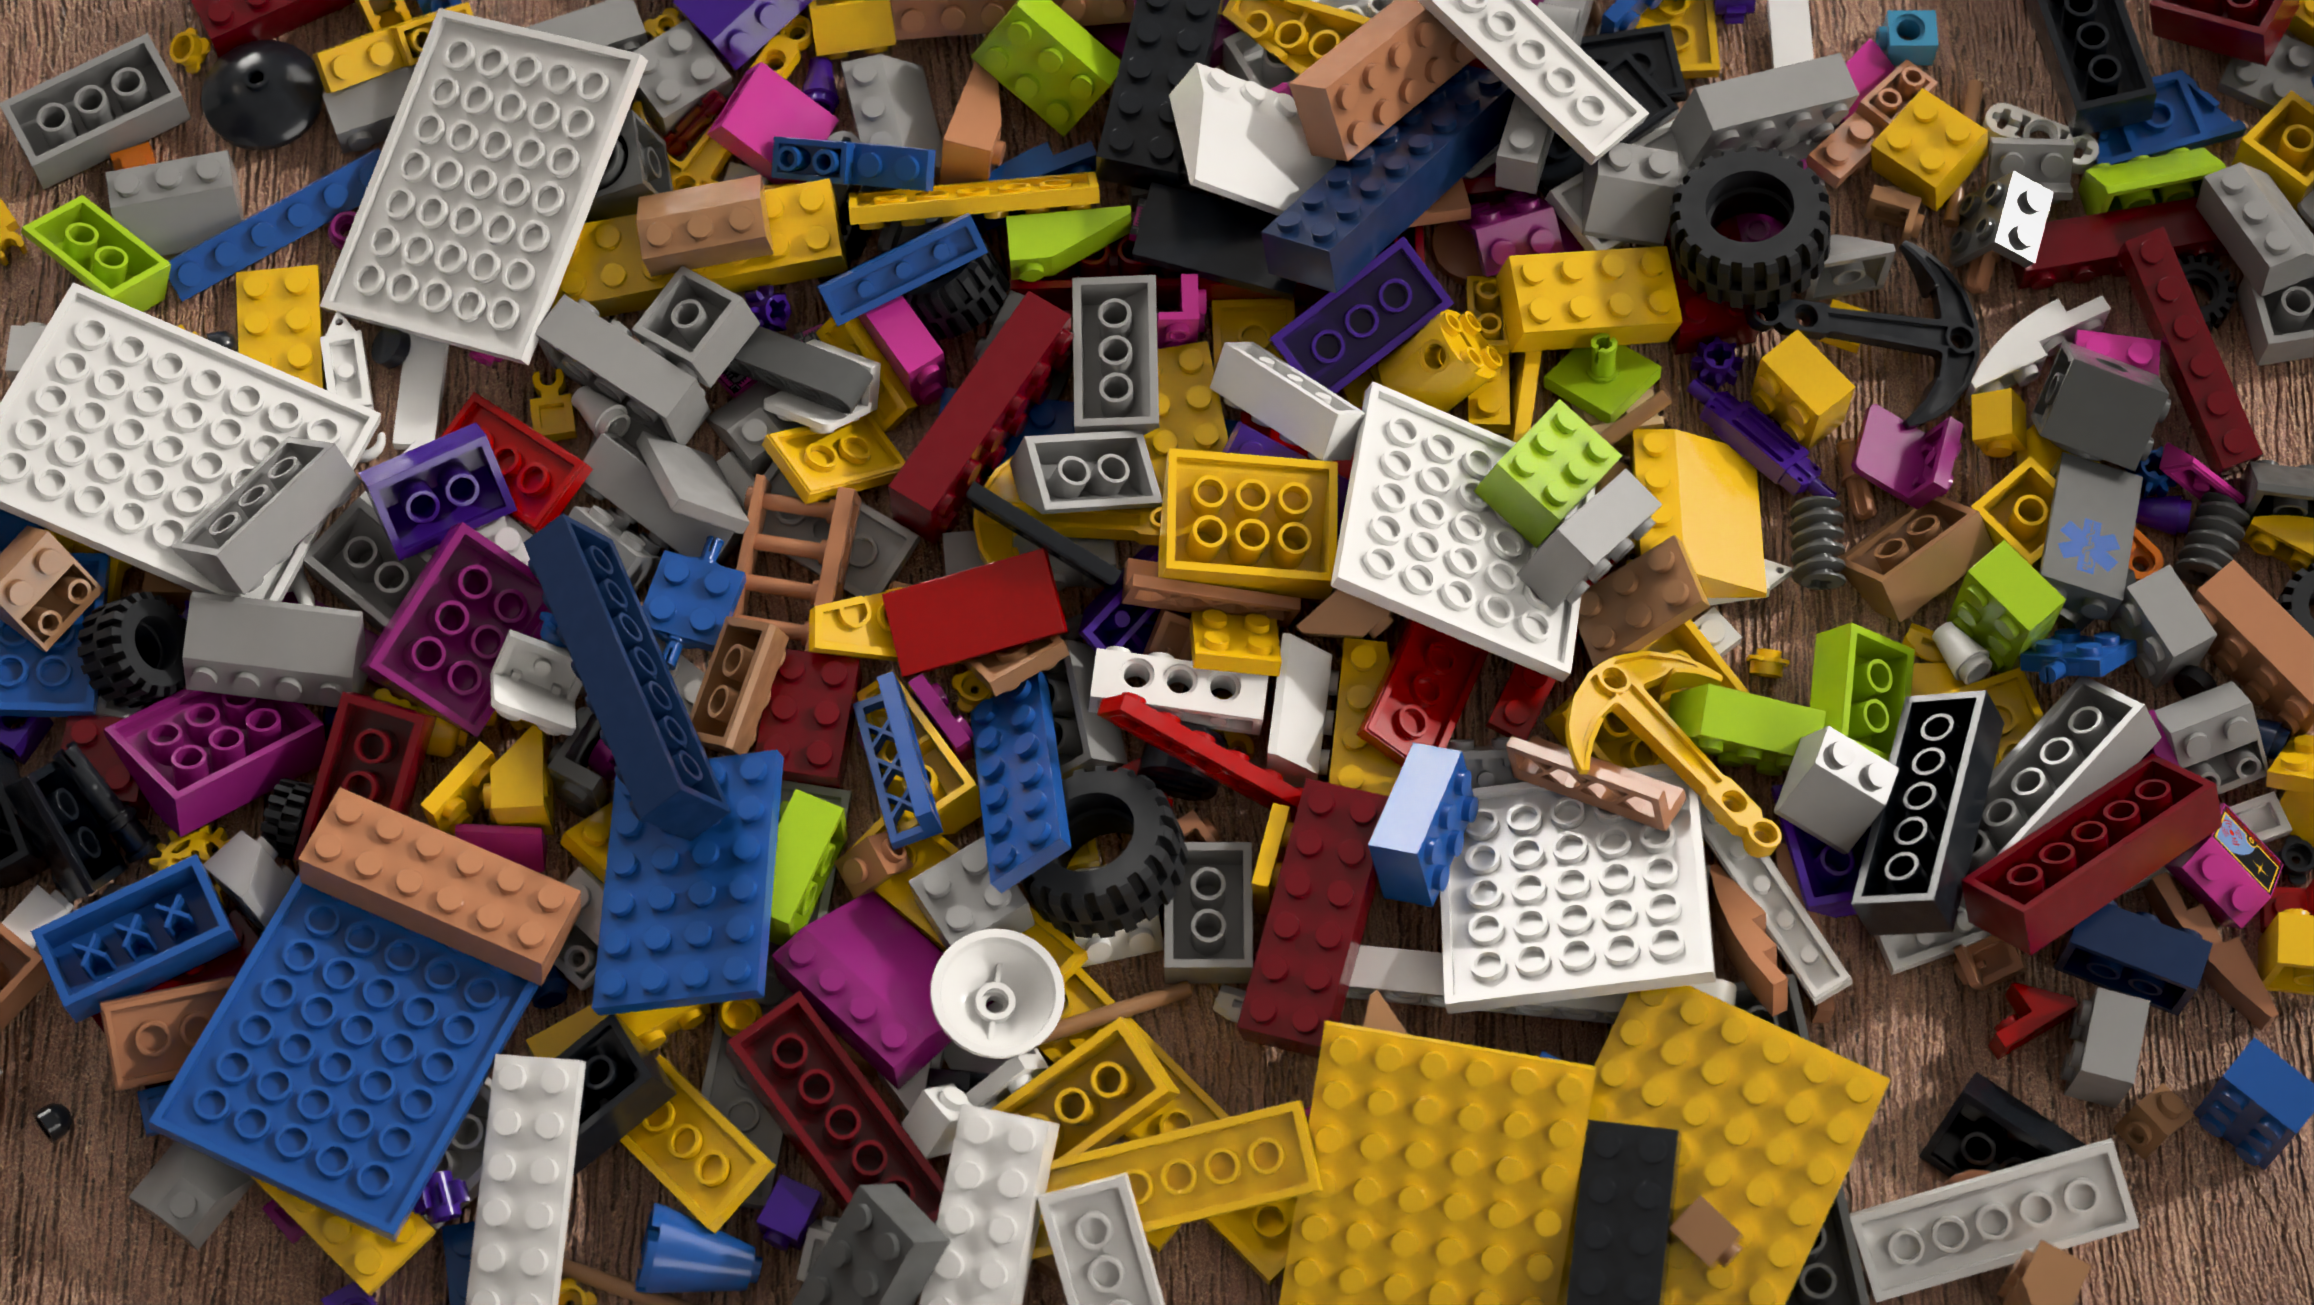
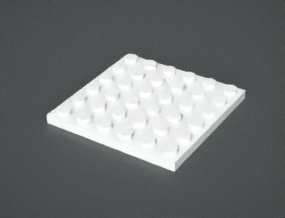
[1330,382,1596,682]
[1440,764,1716,1014]

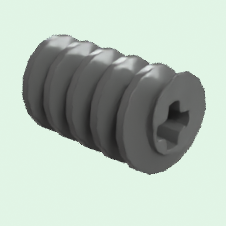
[2173,491,2251,586]
[1790,496,1846,590]

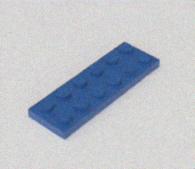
[970,672,1071,894]

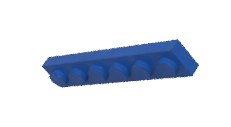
[168,148,381,302]

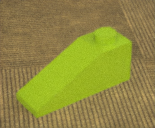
[1006,205,1131,282]

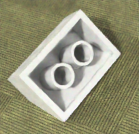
[1266,633,1339,788]

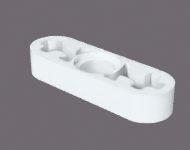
[1982,103,2099,174]

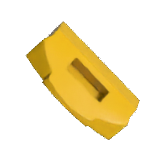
[1902,623,1946,663]

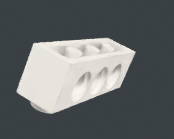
[1088,646,1268,735]

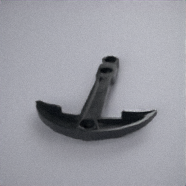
[1745,240,1980,429]

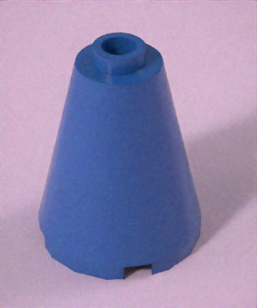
[635,1203,762,1294]

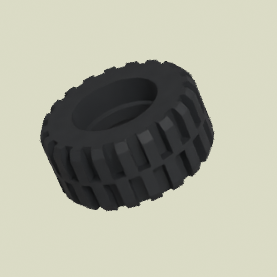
[1669,147,1831,309]
[1020,766,1188,938]

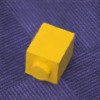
[1971,388,2027,458]

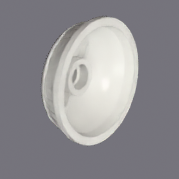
[930,929,1065,1059]

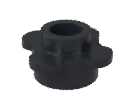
[2273,835,2314,886]

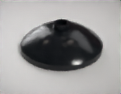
[201,40,324,150]

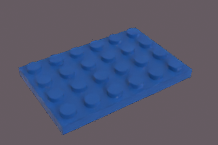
[592,750,784,1016]

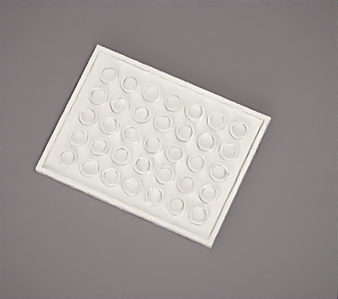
[320,8,648,366]
[0,282,381,602]

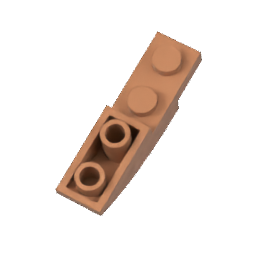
[1806,59,1938,189]

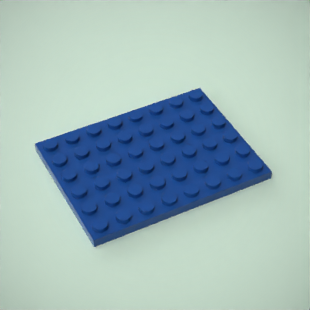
[149,873,539,1242]

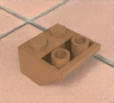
[0,526,104,652]

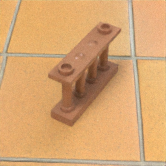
[732,474,862,655]

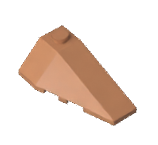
[939,33,1006,185]

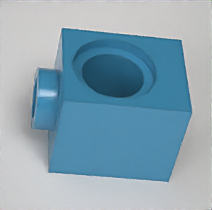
[1876,10,1939,66]

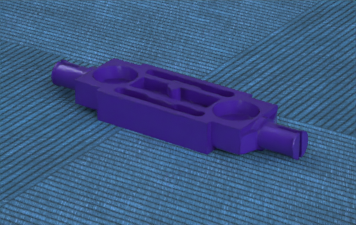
[1686,378,1837,498]

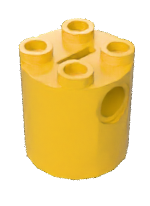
[1378,309,1503,413]

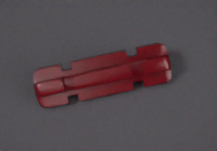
[662,89,727,157]

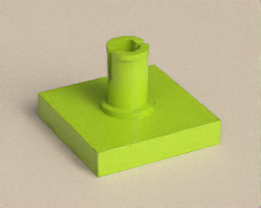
[1544,333,1662,424]

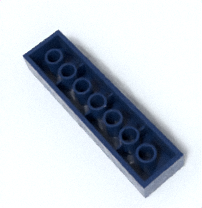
[1261,65,1515,293]
[523,513,731,841]

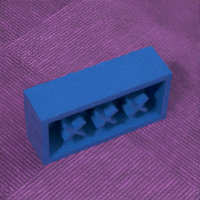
[31,854,241,1023]

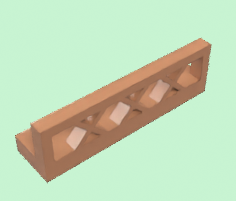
[1121,558,1301,628]
[1505,735,1686,832]

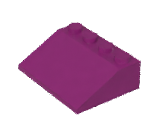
[359,522,553,738]
[104,688,326,837]
[772,891,994,1090]

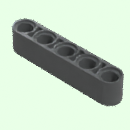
[726,326,873,414]

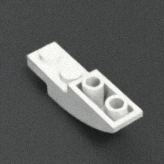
[1964,295,2111,406]

